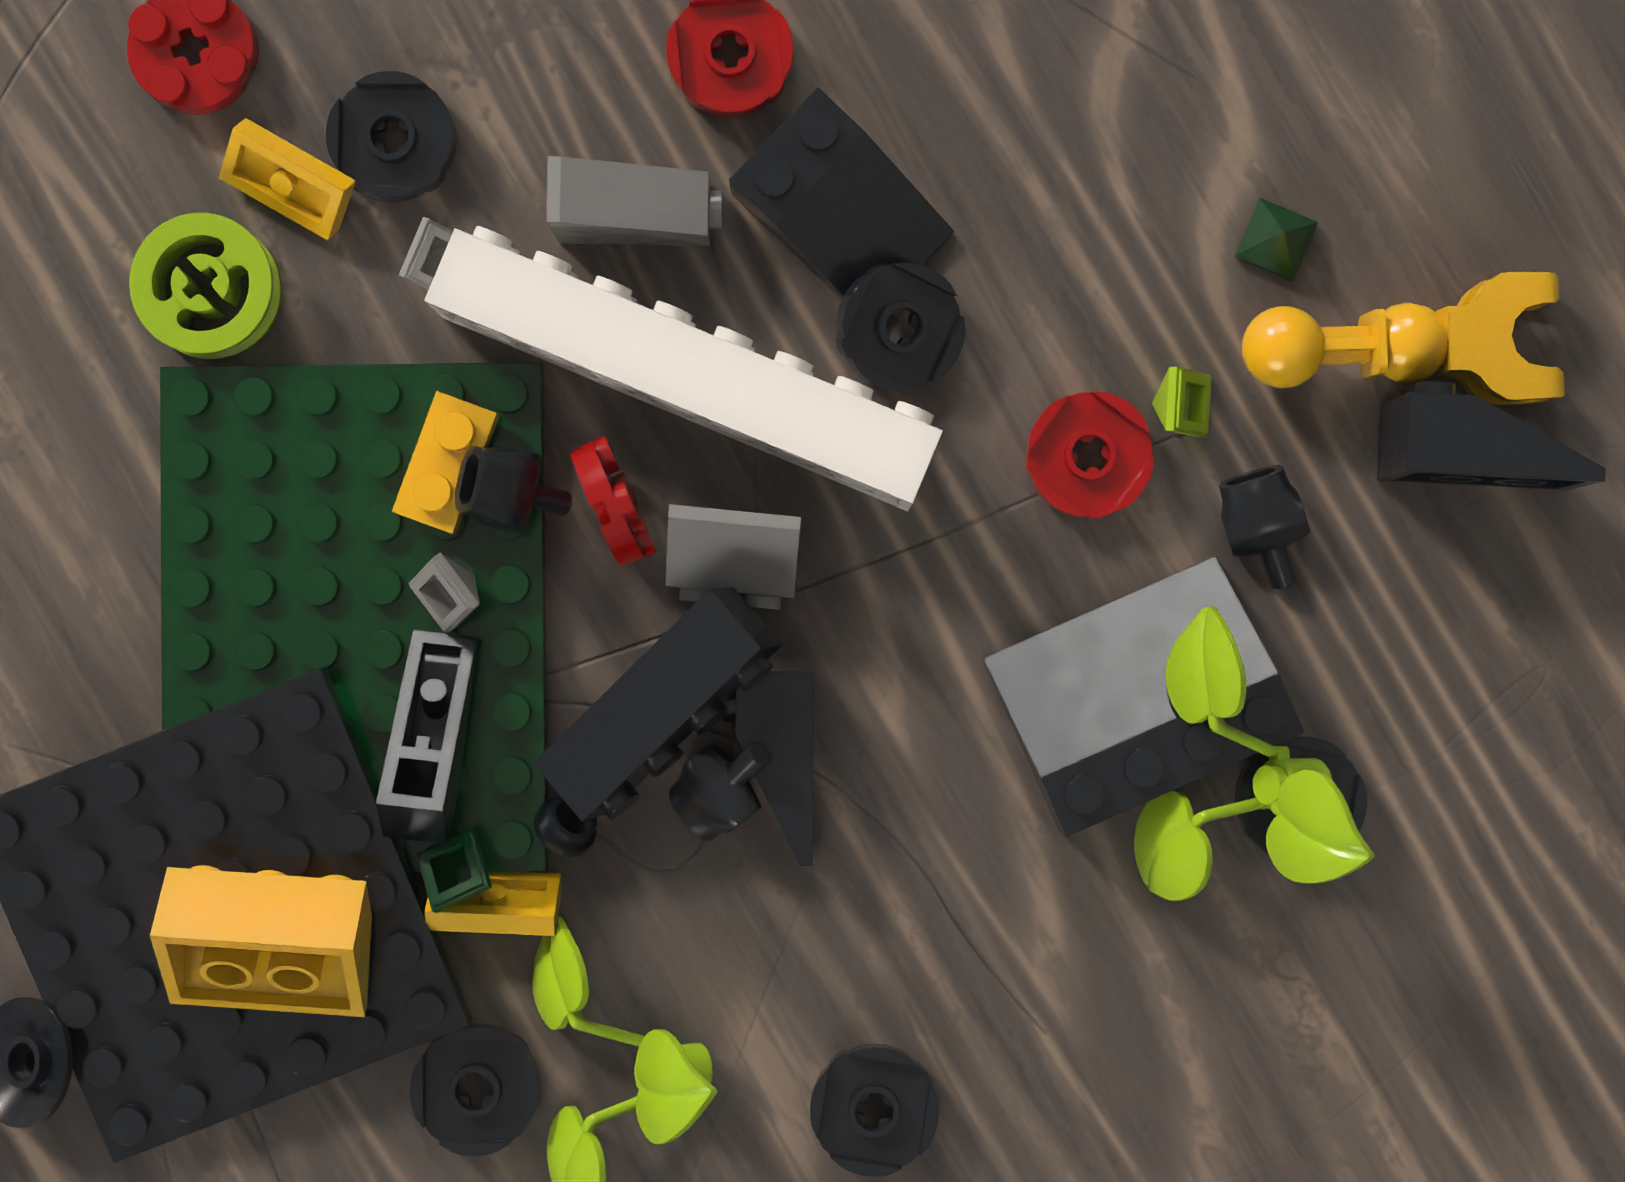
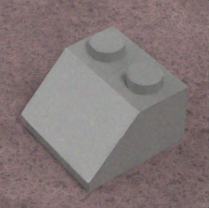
[665,504,802,610]

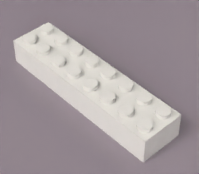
[424,226,943,511]

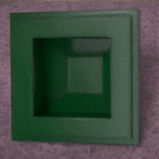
[1234,198,1318,281]
[417,827,492,913]

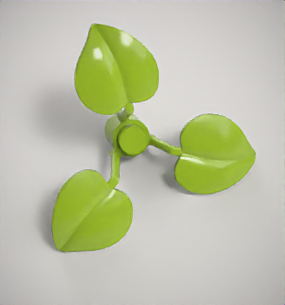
[1134,606,1375,901]
[532,915,718,1182]

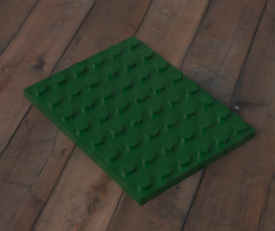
[160,362,548,873]

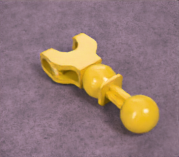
[1242,272,1565,406]

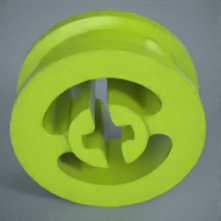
[129,213,282,360]

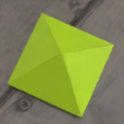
[1152,367,1212,438]

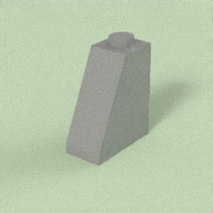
[546,156,723,246]

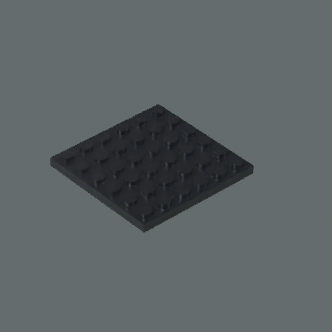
[0,666,473,1163]

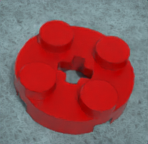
[127,0,259,115]
[666,0,793,118]
[1025,391,1154,519]
[570,435,657,567]

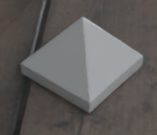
[398,217,453,290]
[408,553,480,634]

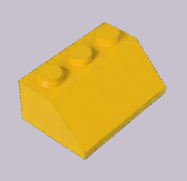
[150,865,372,1017]

